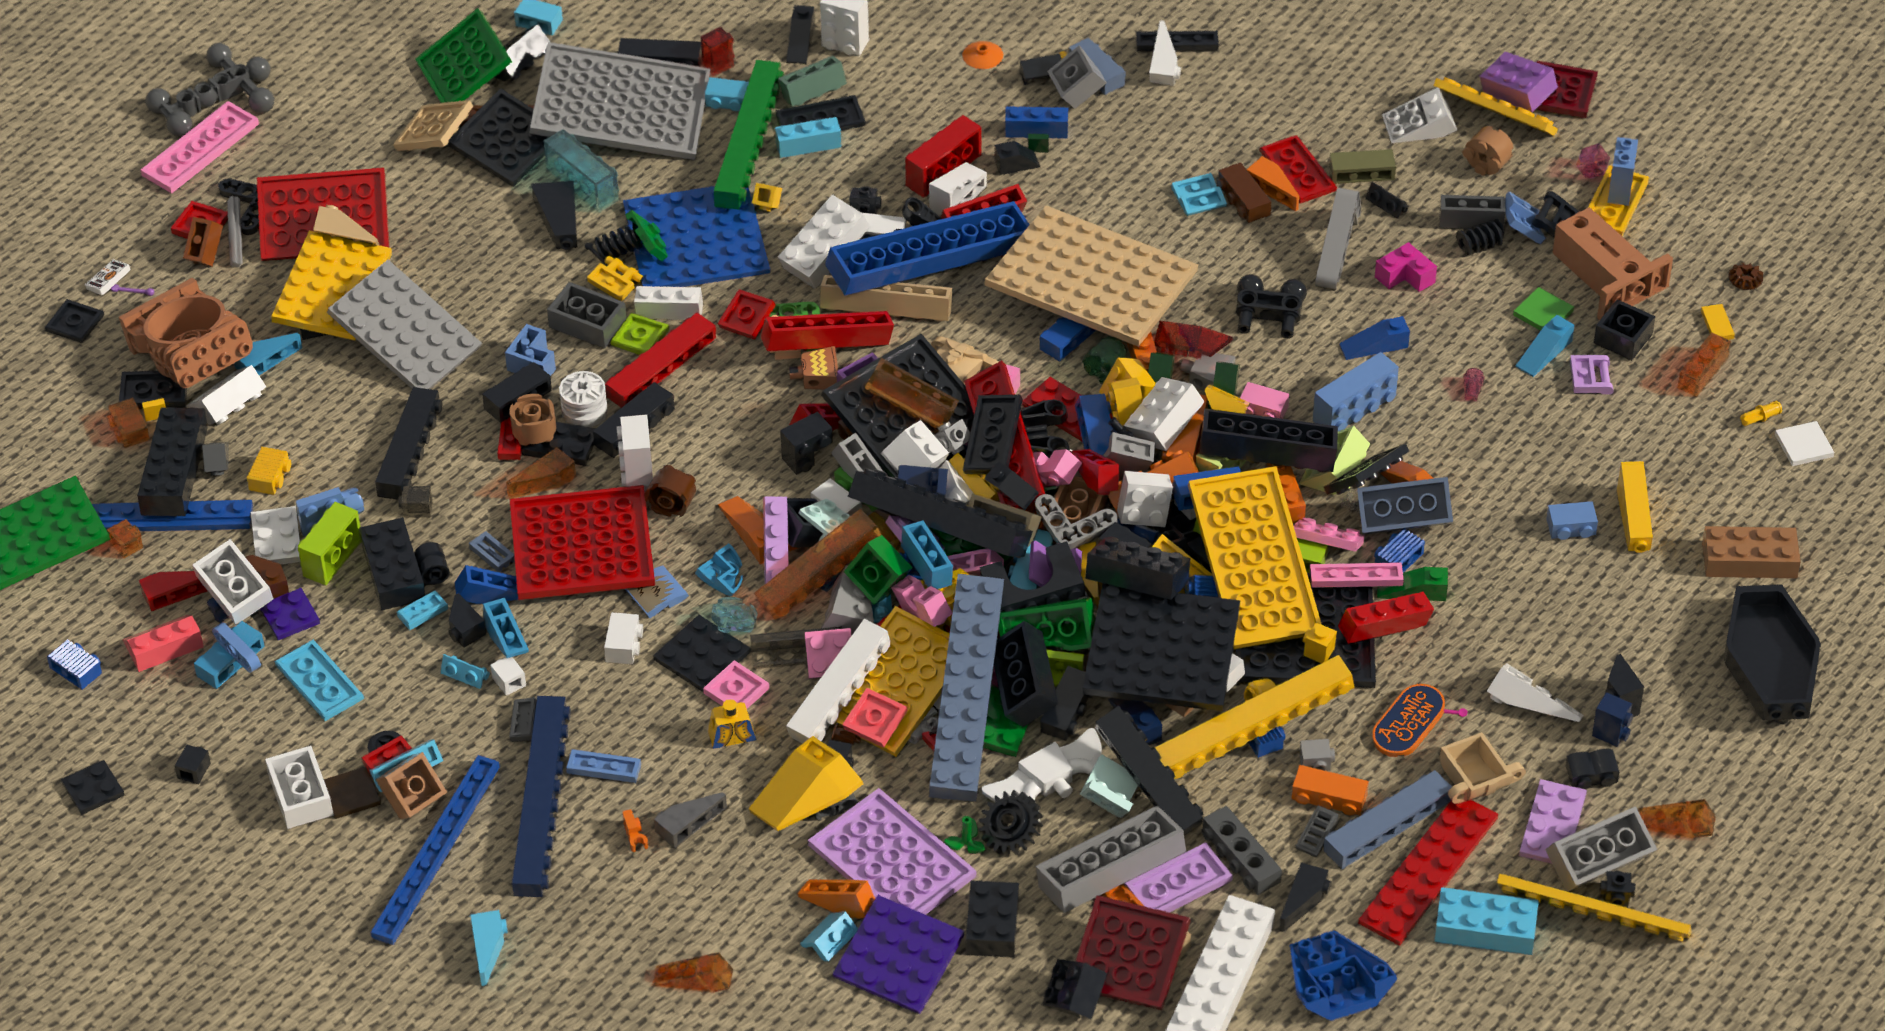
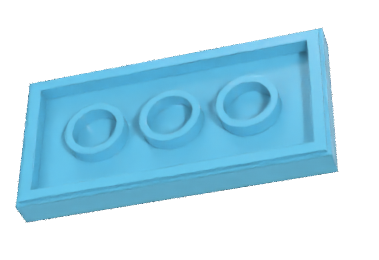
[274,640,364,721]

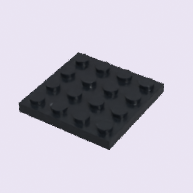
[448,88,561,187]

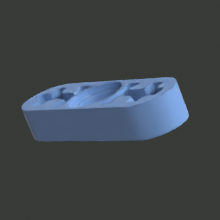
[212,622,261,673]

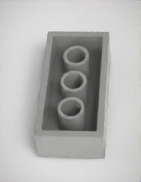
[1545,806,1658,892]

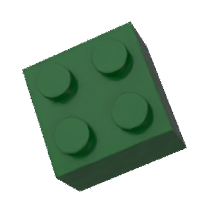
[844,535,913,605]

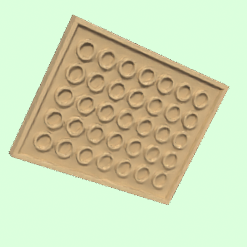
[985,205,1198,347]

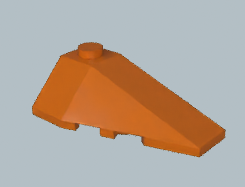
[718,496,797,564]

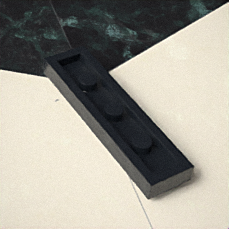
[1136,31,1219,52]

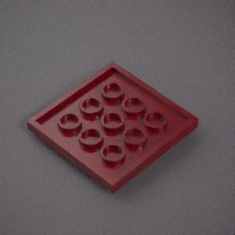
[1076,895,1191,1011]

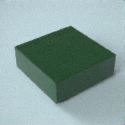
[1028,134,1049,153]

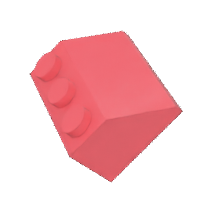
[122,615,204,672]

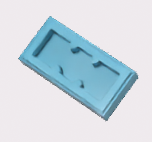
[397,591,448,630]

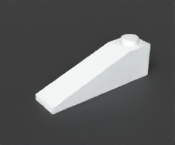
[1487,664,1584,722]

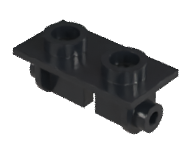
[1365,182,1409,219]

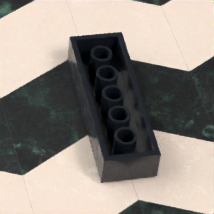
[137,407,208,516]
[1199,408,1338,472]

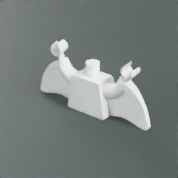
[982,728,1102,821]

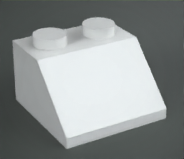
[881,420,949,473]

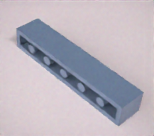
[1324,770,1452,869]

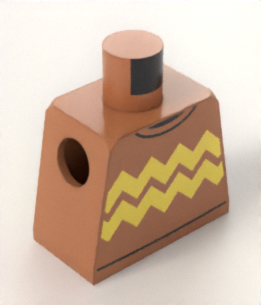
[789,346,838,390]

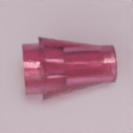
[1463,368,1485,401]

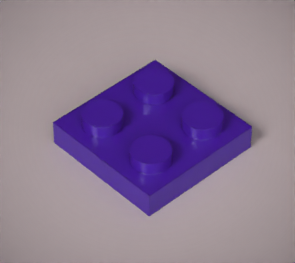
[260,588,320,640]

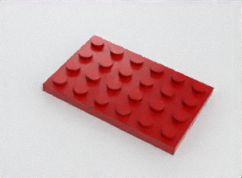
[257,167,390,261]

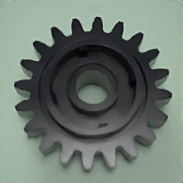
[978,790,1043,856]

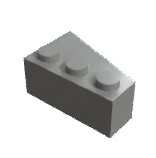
[821,565,874,635]

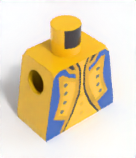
[708,699,756,749]

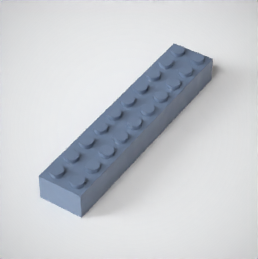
[929,574,1004,802]

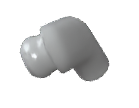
[908,717,938,744]

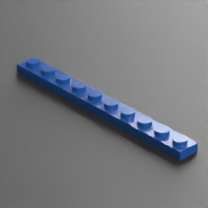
[371,755,500,945]

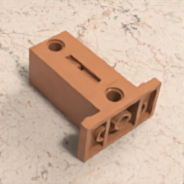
[1553,207,1673,320]

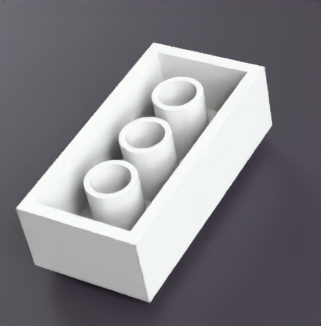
[778,195,870,288]

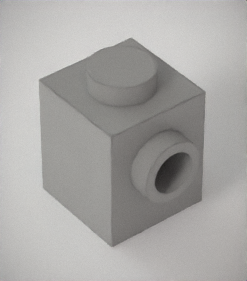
[1299,739,1335,771]

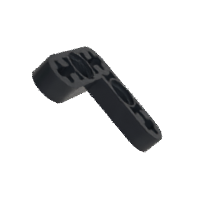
[218,178,259,235]

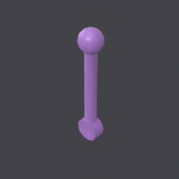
[111,284,154,296]

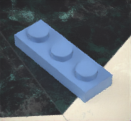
[566,749,641,783]

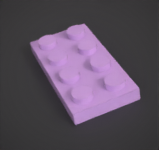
[1519,779,1587,864]
[1125,842,1232,912]

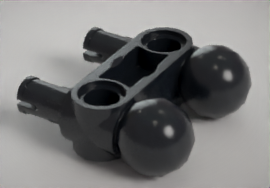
[1236,274,1307,338]

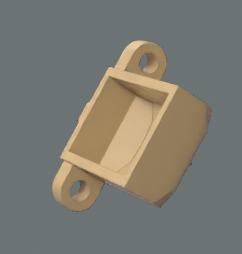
[931,336,998,385]
[1440,732,1526,804]

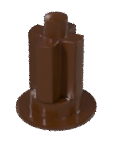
[831,723,861,745]

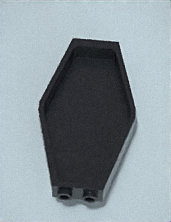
[1724,584,1821,724]

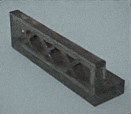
[750,626,842,669]

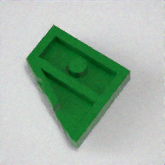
[625,210,668,261]

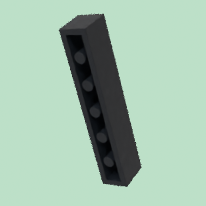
[375,387,443,501]
[1095,706,1203,836]

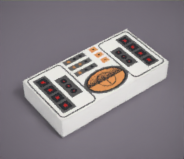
[85,259,131,295]

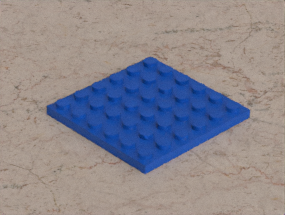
[623,186,770,287]

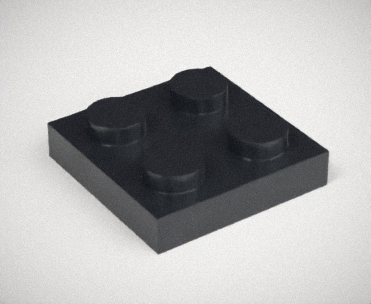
[61,760,125,815]

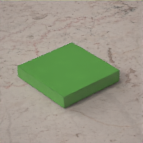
[1513,287,1574,331]

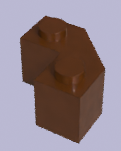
[245,555,289,599]

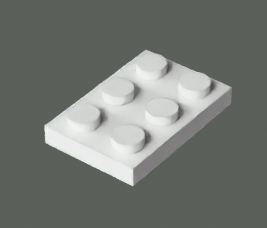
[251,506,300,564]

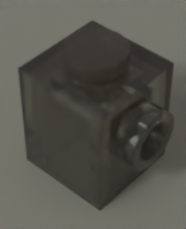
[398,486,433,518]

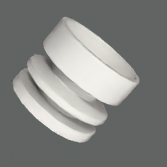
[559,371,608,428]

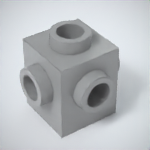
[934,419,970,455]

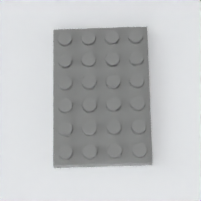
[327,260,482,389]

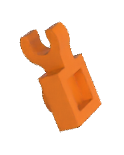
[622,809,648,852]

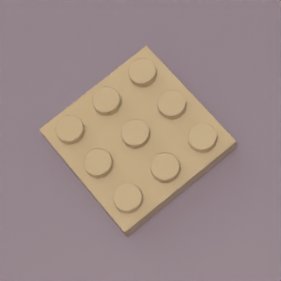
[393,100,473,151]

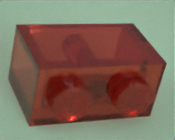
[700,27,735,76]

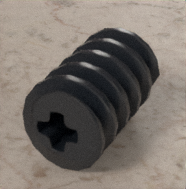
[1456,219,1504,255]
[594,223,643,260]

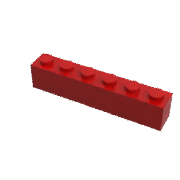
[761,311,894,351]
[605,312,716,408]

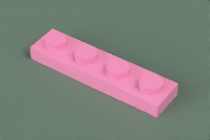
[1310,563,1404,588]

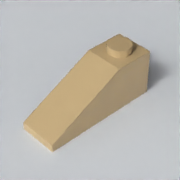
[314,205,379,246]

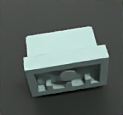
[799,499,859,557]
[1080,755,1138,818]

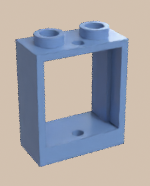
[1608,137,1638,206]

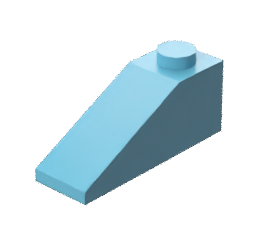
[470,910,508,986]

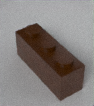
[1216,162,1271,223]

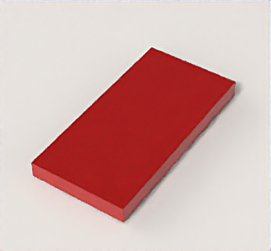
[1260,135,1337,204]

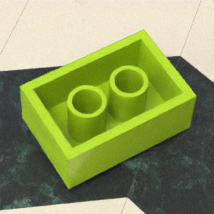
[298,502,361,586]

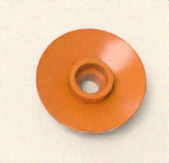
[962,41,1003,69]

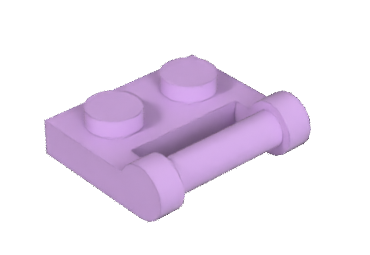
[1570,355,1614,394]

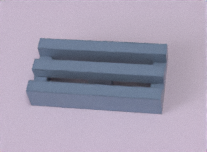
[469,531,515,572]

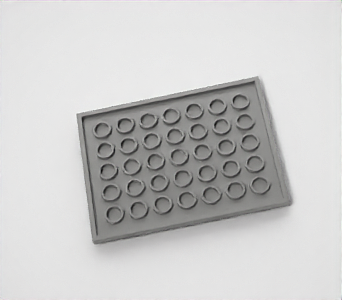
[529,42,710,160]

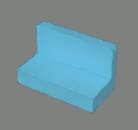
[800,911,858,962]

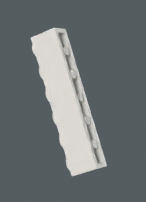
[786,619,890,744]

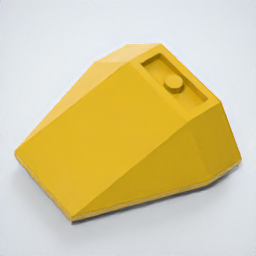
[749,736,863,831]

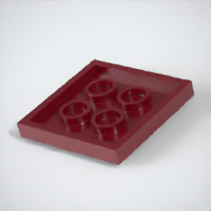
[1536,60,1598,118]

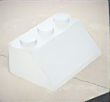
[186,365,266,425]

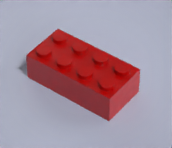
[905,115,982,198]

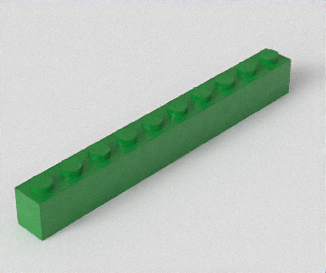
[714,60,784,210]

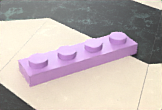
[763,496,789,588]

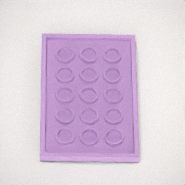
[808,788,976,915]

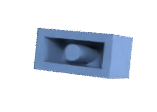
[1546,501,1598,540]

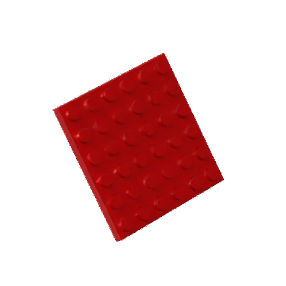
[510,485,655,600]

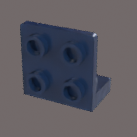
[897,465,948,495]

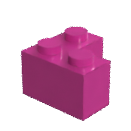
[1375,242,1437,292]

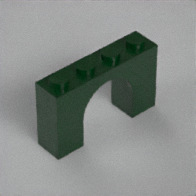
[1148,352,1240,409]

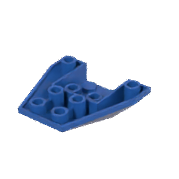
[1290,930,1397,1021]

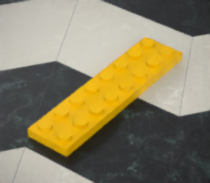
[1497,873,1692,942]

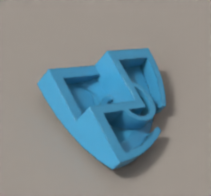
[694,543,743,596]

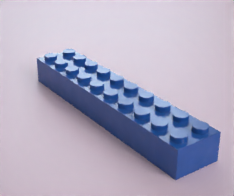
[825,201,1030,296]

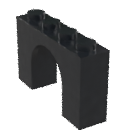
[979,541,1085,612]

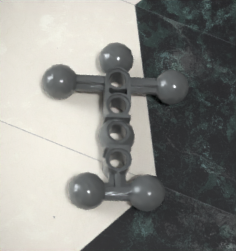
[145,42,275,137]

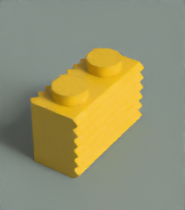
[247,446,291,495]

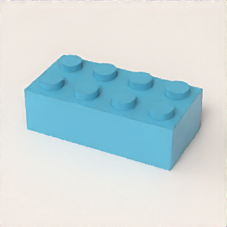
[1434,887,1539,955]

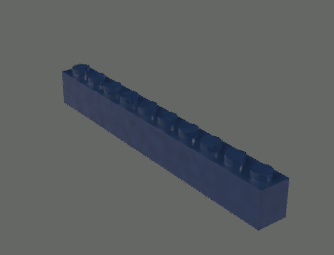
[512,696,571,897]

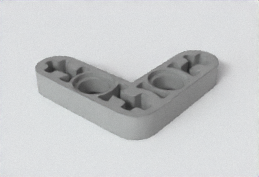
[1035,494,1117,550]

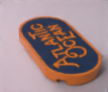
[1373,684,1445,757]

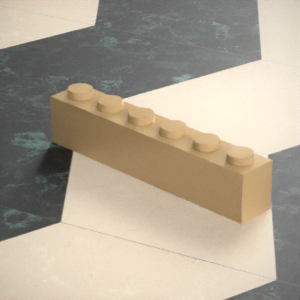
[820,275,952,321]

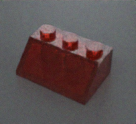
[1154,320,1233,359]

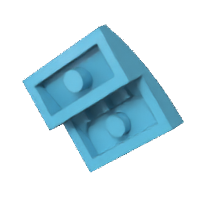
[1171,173,1227,216]

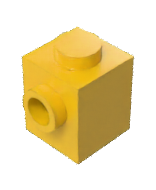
[752,183,782,211]
[1303,622,1337,663]

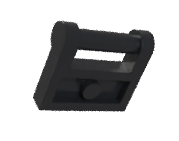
[1532,191,1579,238]

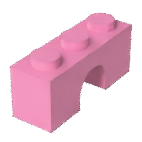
[1033,449,1082,487]
[891,575,953,627]

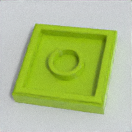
[610,313,669,355]

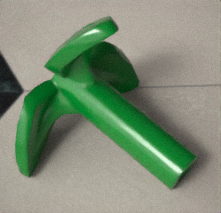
[944,816,985,854]

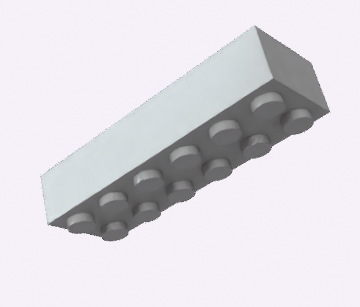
[1036,806,1186,913]

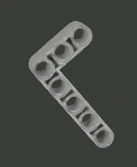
[1315,187,1361,290]

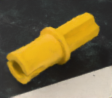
[1740,400,1782,426]

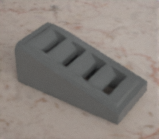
[1295,806,1339,858]

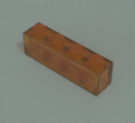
[865,358,959,428]

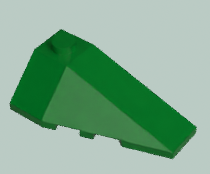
[999,598,1095,650]

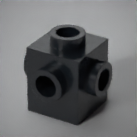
[849,186,882,214]
[1600,871,1636,908]

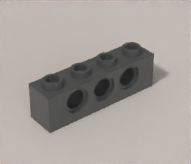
[1201,805,1282,895]

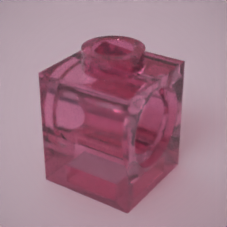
[1576,143,1610,179]

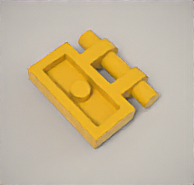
[587,256,644,301]

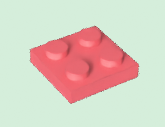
[842,688,908,748]

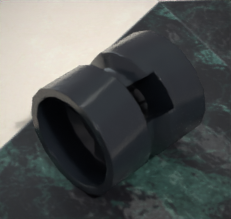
[414,542,450,585]

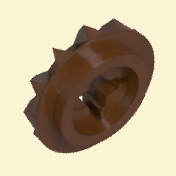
[1729,262,1763,290]

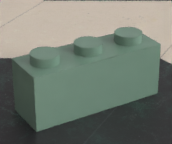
[778,55,847,107]

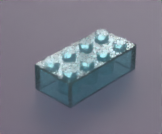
[544,129,619,213]

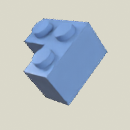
[505,324,556,376]

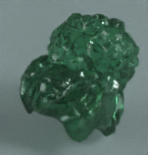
[1082,336,1127,384]

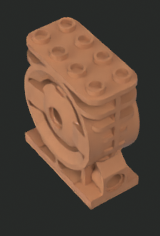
[119,278,253,388]

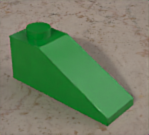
[1377,567,1448,601]

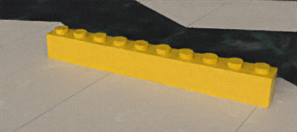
[1155,655,1355,779]

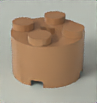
[1462,126,1513,176]
[510,394,556,445]

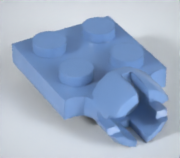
[296,487,364,536]

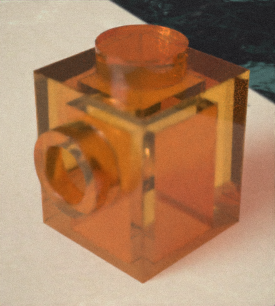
[107,519,143,559]

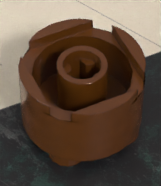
[644,465,696,517]

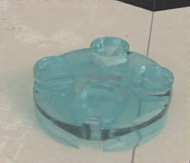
[711,597,758,633]

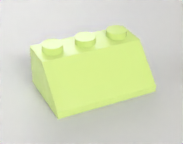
[1299,426,1370,495]

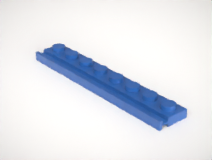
[92,500,253,532]

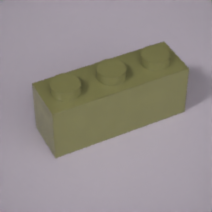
[1329,149,1396,184]

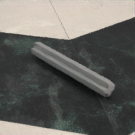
[227,196,243,268]

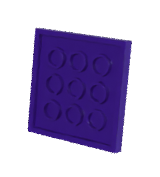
[832,895,965,1014]

